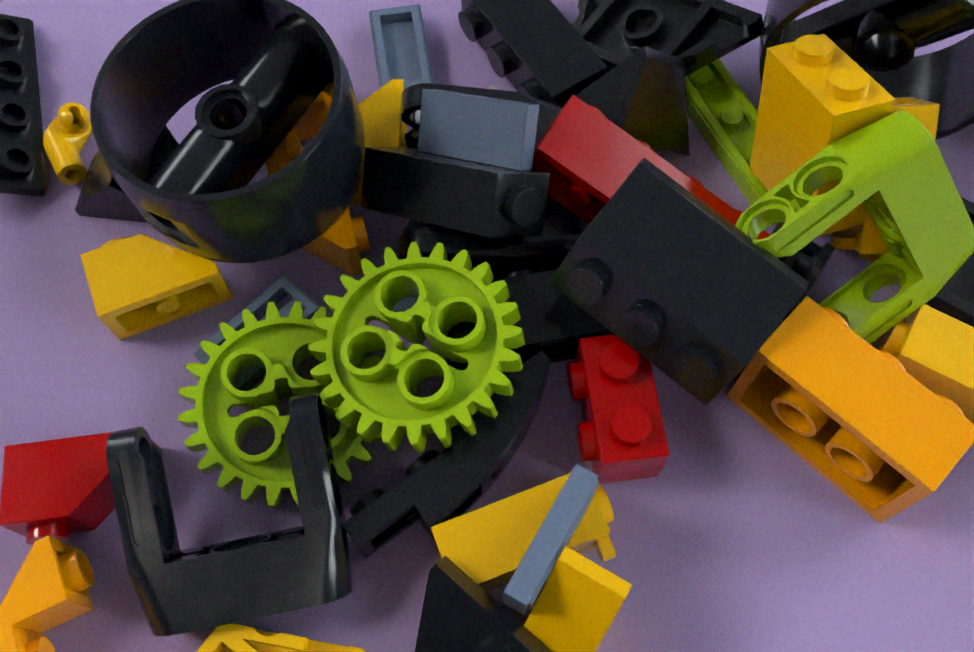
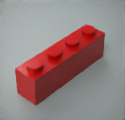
[532,95,770,239]

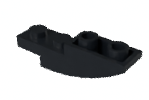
[342,350,550,559]

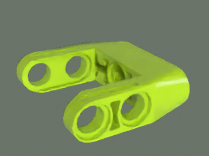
[735,110,974,344]

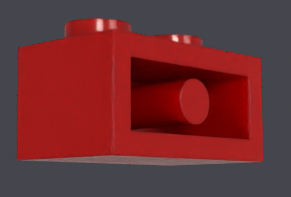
[567,334,670,484]

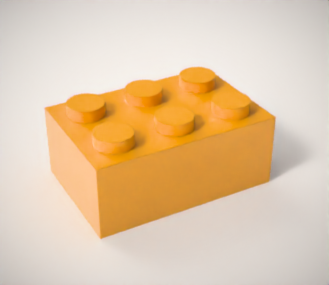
[727,296,974,523]

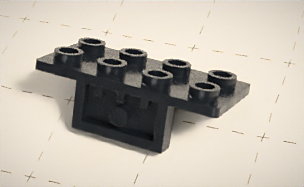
[0,14,48,196]

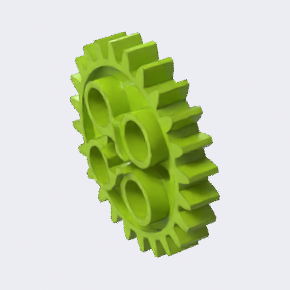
[308,242,525,453]
[178,301,383,509]

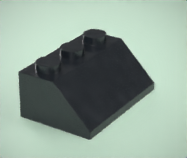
[549,158,809,406]

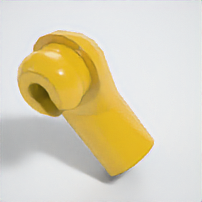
[43,103,92,185]

